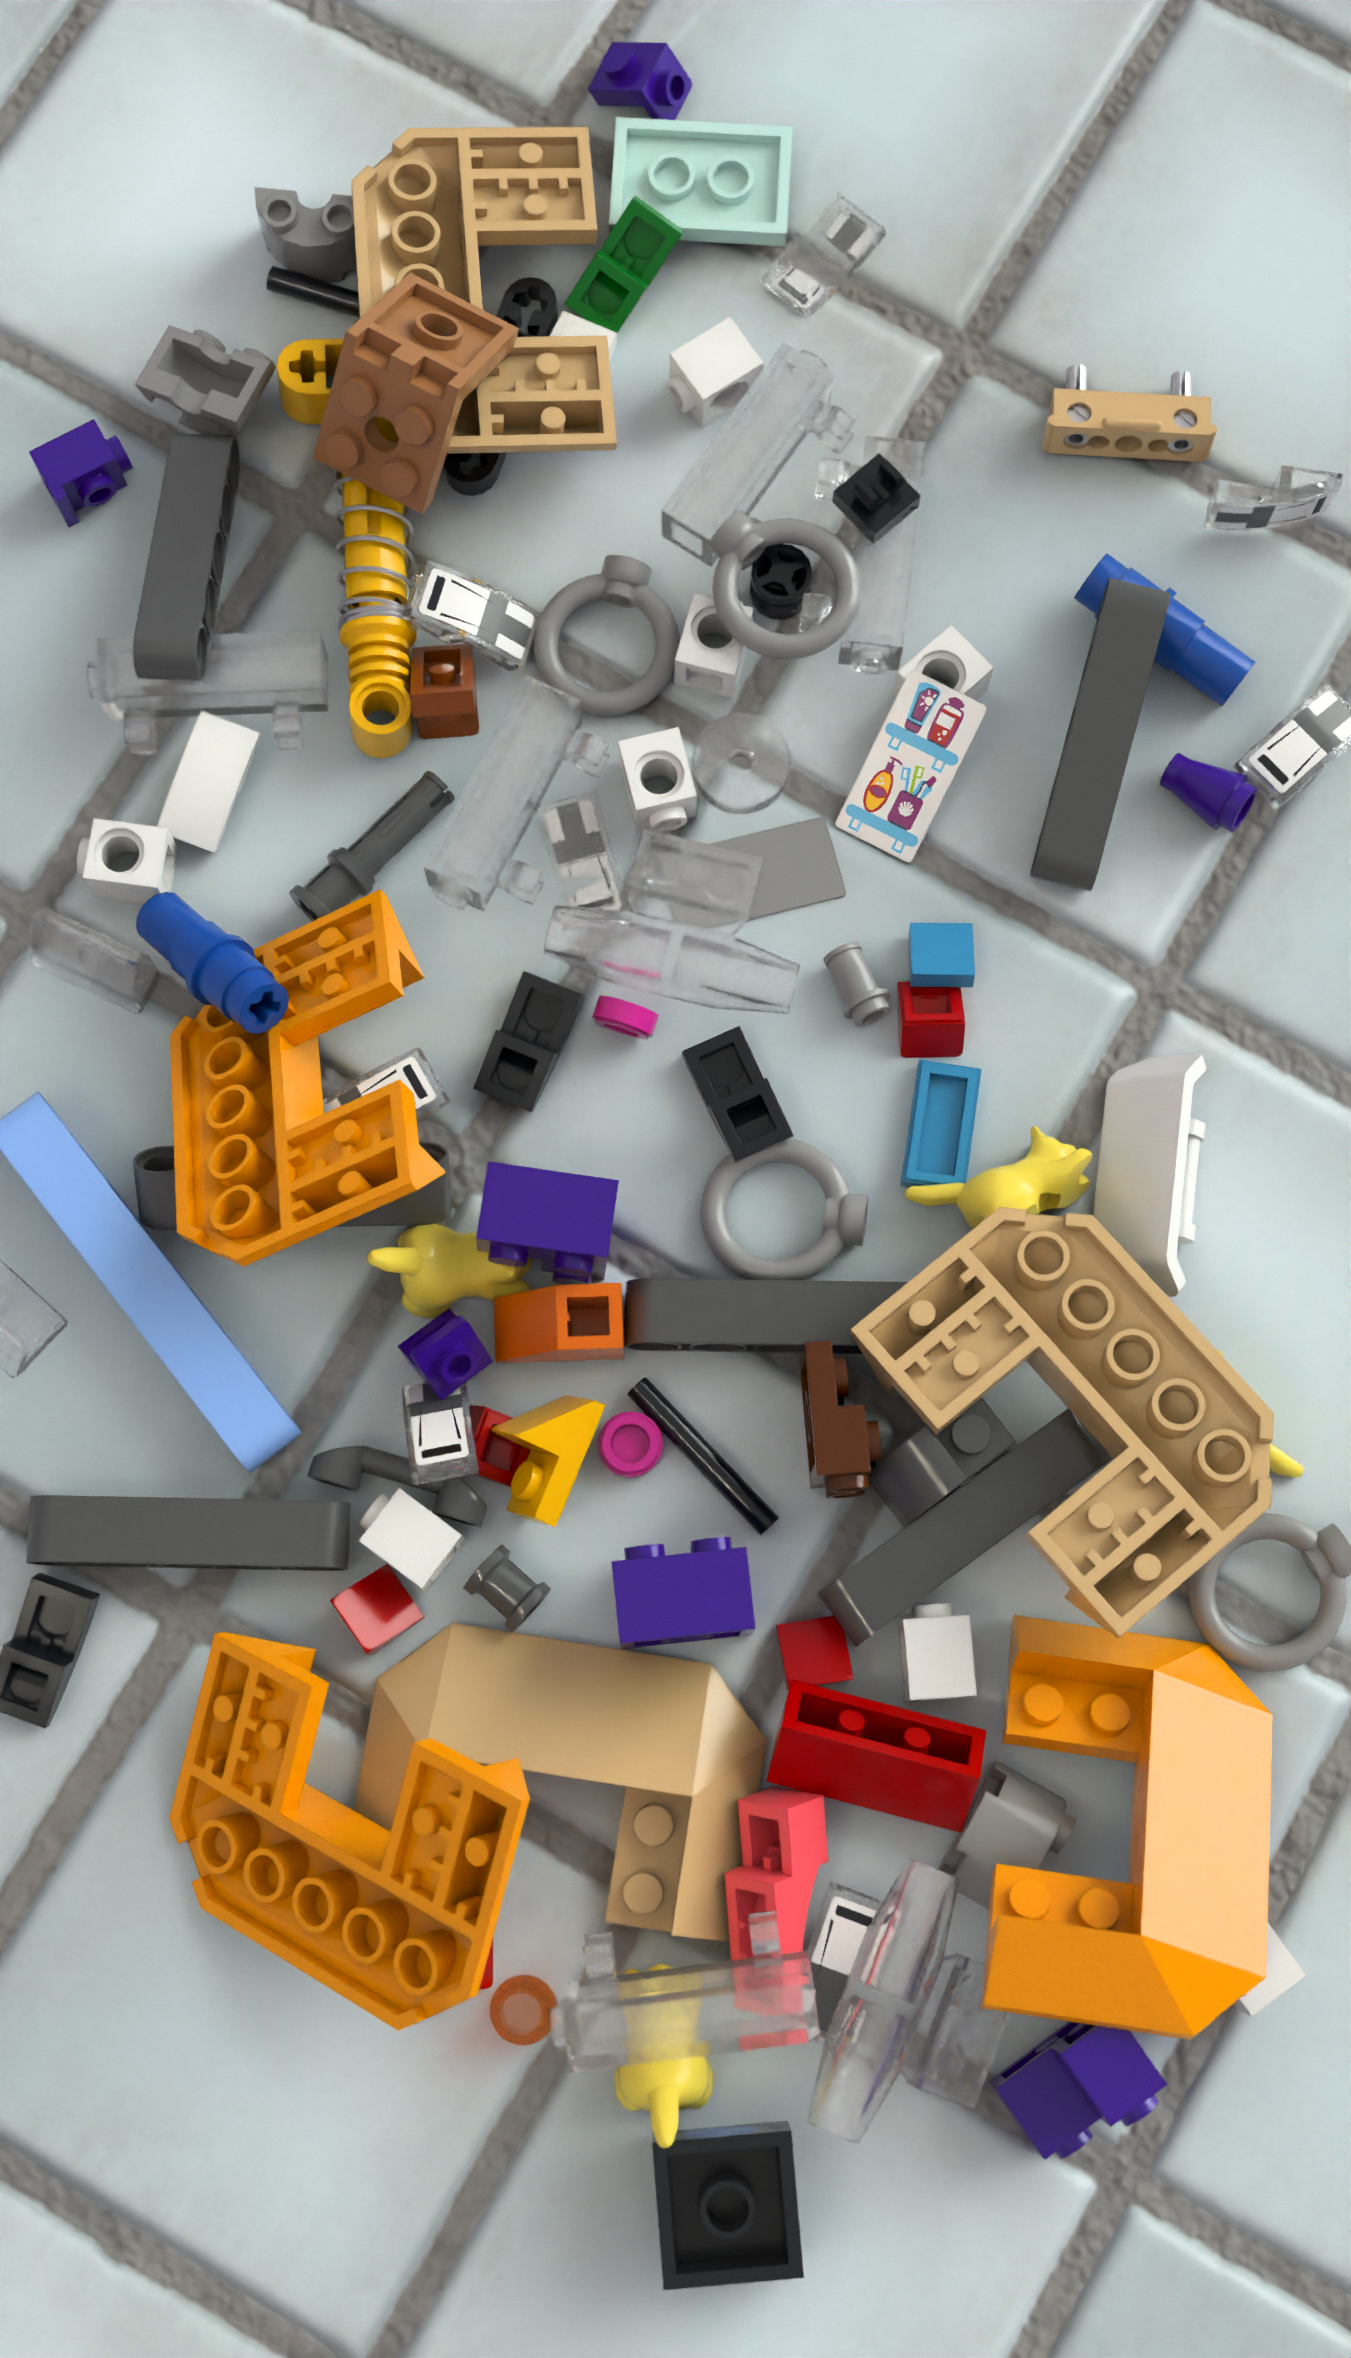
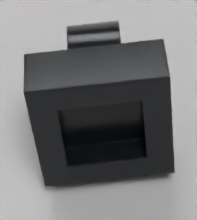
[832,453,921,545]

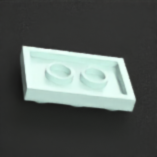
[609,117,793,246]

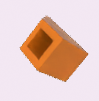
[494,1283,625,1364]

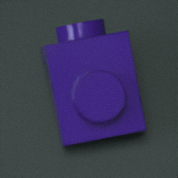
[587,42,692,120]
[398,1308,493,1400]

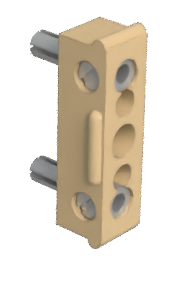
[1041,364,1217,462]

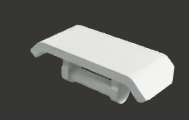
[1093,1053,1207,1297]

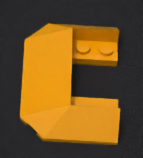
[170,889,447,1267]
[981,1615,1273,2040]
[169,1632,530,2031]

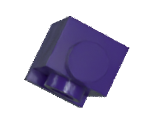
[29,419,133,527]

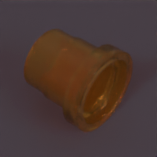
[490,1974,558,2045]

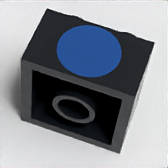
[652,2121,804,2290]

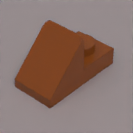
[410,643,479,739]

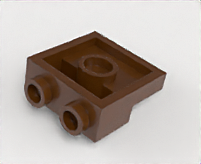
[799,1340,881,1498]

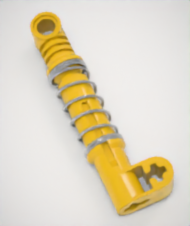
[277,339,418,759]

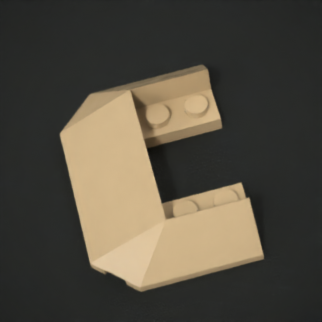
[351,127,617,454]
[850,1207,1274,1639]
[354,1623,767,1942]

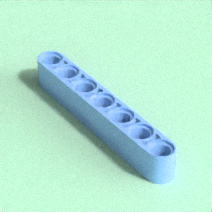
[0,1091,302,1473]

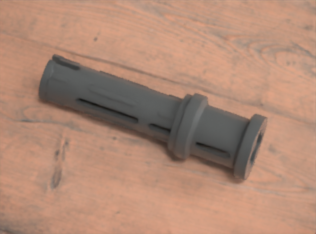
[289,771,455,921]

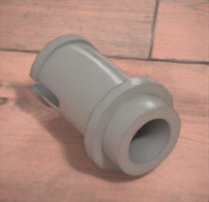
[823,942,890,1027]

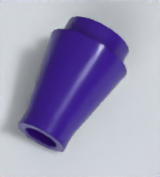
[1160,753,1258,832]

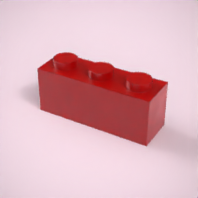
[766,1679,987,1833]

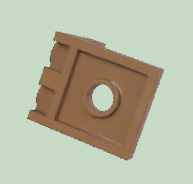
[313,273,519,514]

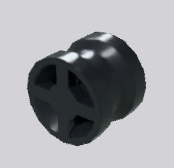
[750,544,812,620]

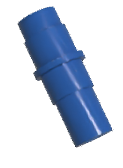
[1074,553,1255,707]
[136,892,289,1034]

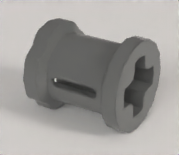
[463,1544,551,1633]

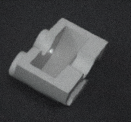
[255,187,356,283]
[135,325,276,435]
[933,1760,1076,1910]

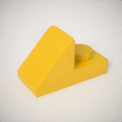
[491,1395,606,1527]

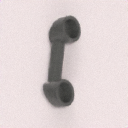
[307,1445,487,1527]

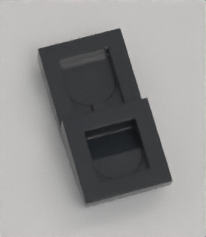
[473,971,585,1112]
[682,1026,793,1163]
[0,1573,101,1729]

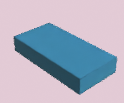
[900,1059,982,1187]

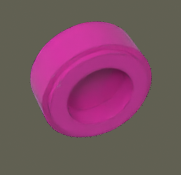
[592,996,659,1039]
[598,1411,663,1478]

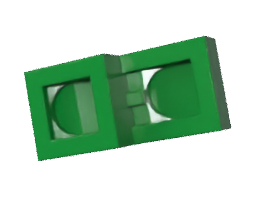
[564,196,684,333]

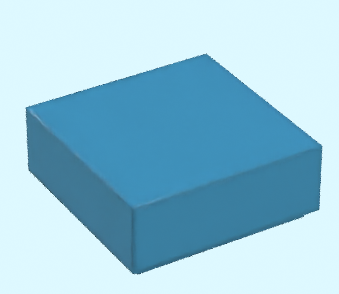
[908,923,975,987]

